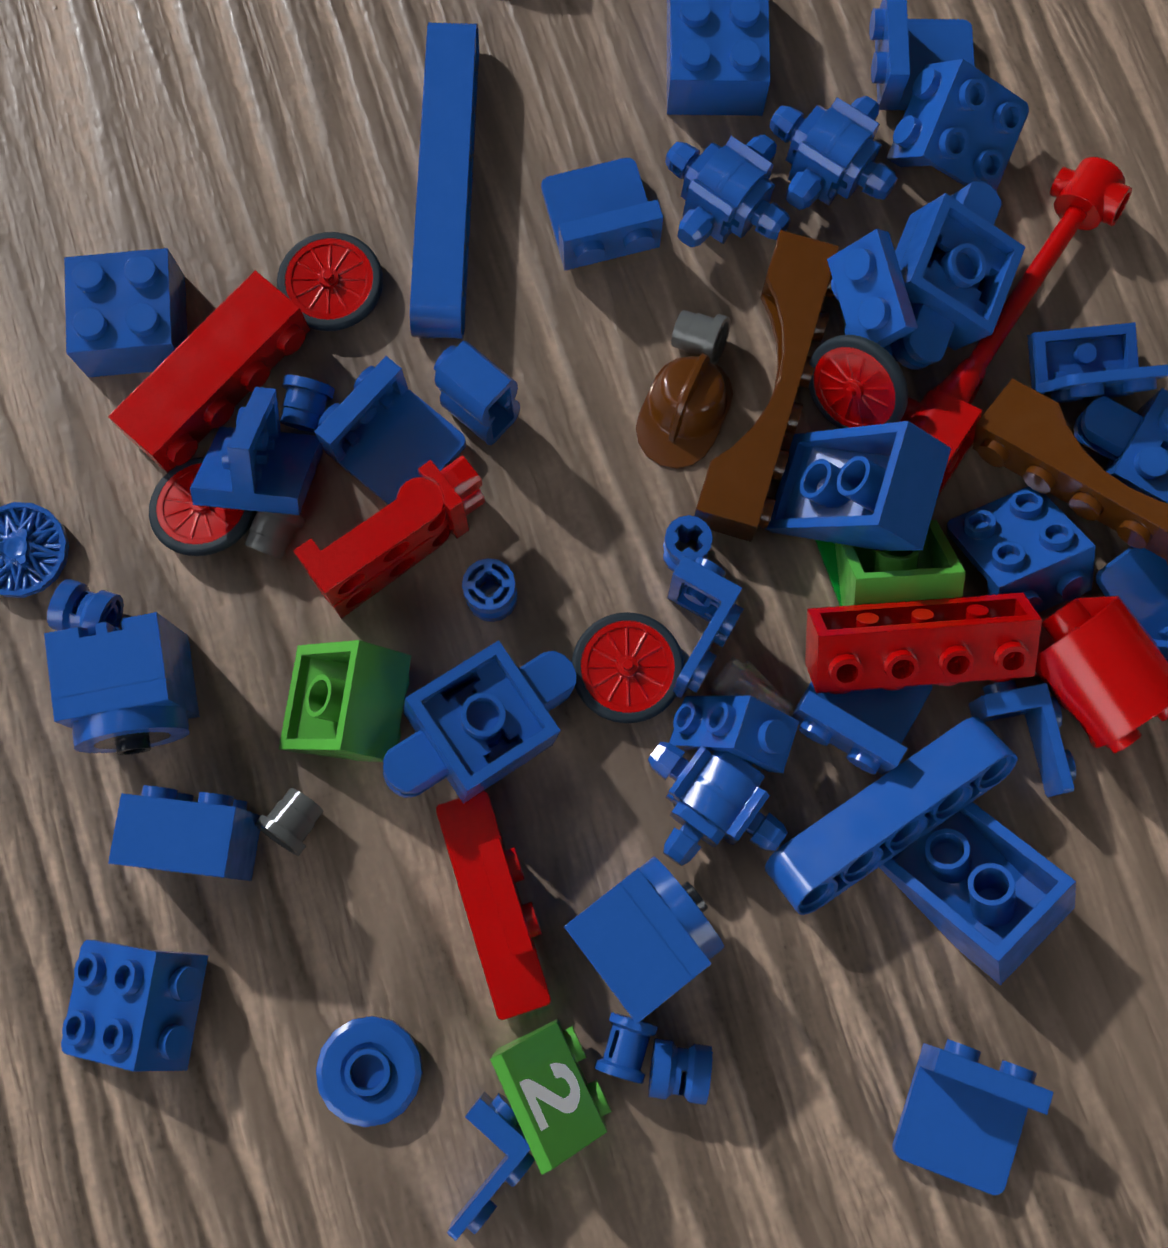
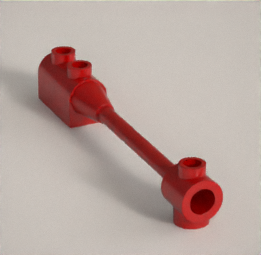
[900,157,1132,496]

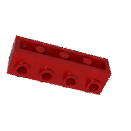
[107,270,310,473]
[805,593,1042,694]

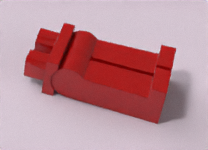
[293,455,485,619]

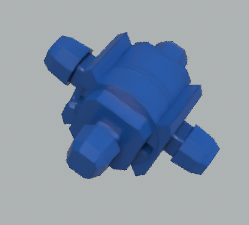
[769,96,898,210]
[665,134,791,247]
[648,742,788,866]

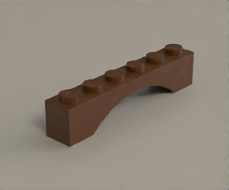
[694,230,839,542]
[973,378,1168,564]

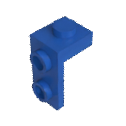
[968,680,1076,798]
[669,695,799,773]
[447,1091,535,1241]

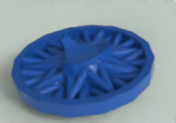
[0,502,69,598]
[316,1016,423,1127]

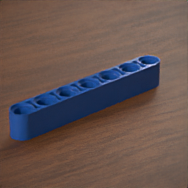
[410,22,479,339]

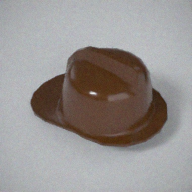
[636,353,733,469]

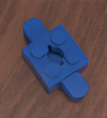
[892,181,1025,369]
[1074,388,1168,503]
[383,640,576,804]

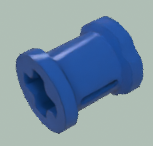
[663,515,713,571]
[594,1012,658,1084]

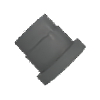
[671,310,731,365]
[244,511,306,560]
[254,788,324,856]

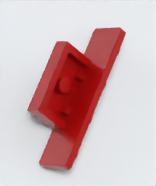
[436,791,551,1020]

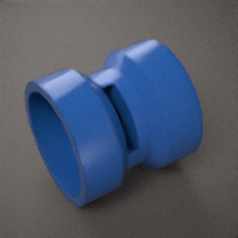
[462,558,518,622]
[47,579,124,636]
[648,1038,713,1105]

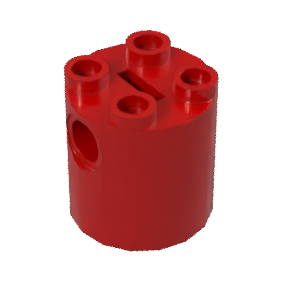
[1035,596,1168,754]

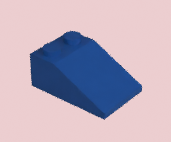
[765,421,951,551]
[879,802,1076,986]

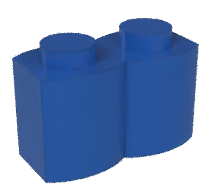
[434,341,520,445]

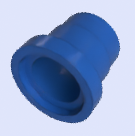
[280,375,335,433]

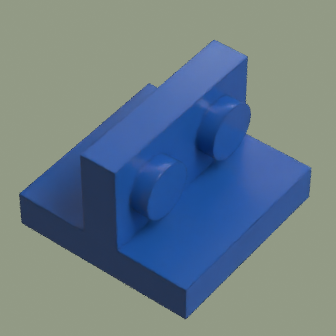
[190,387,323,515]

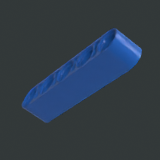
[765,717,1018,915]

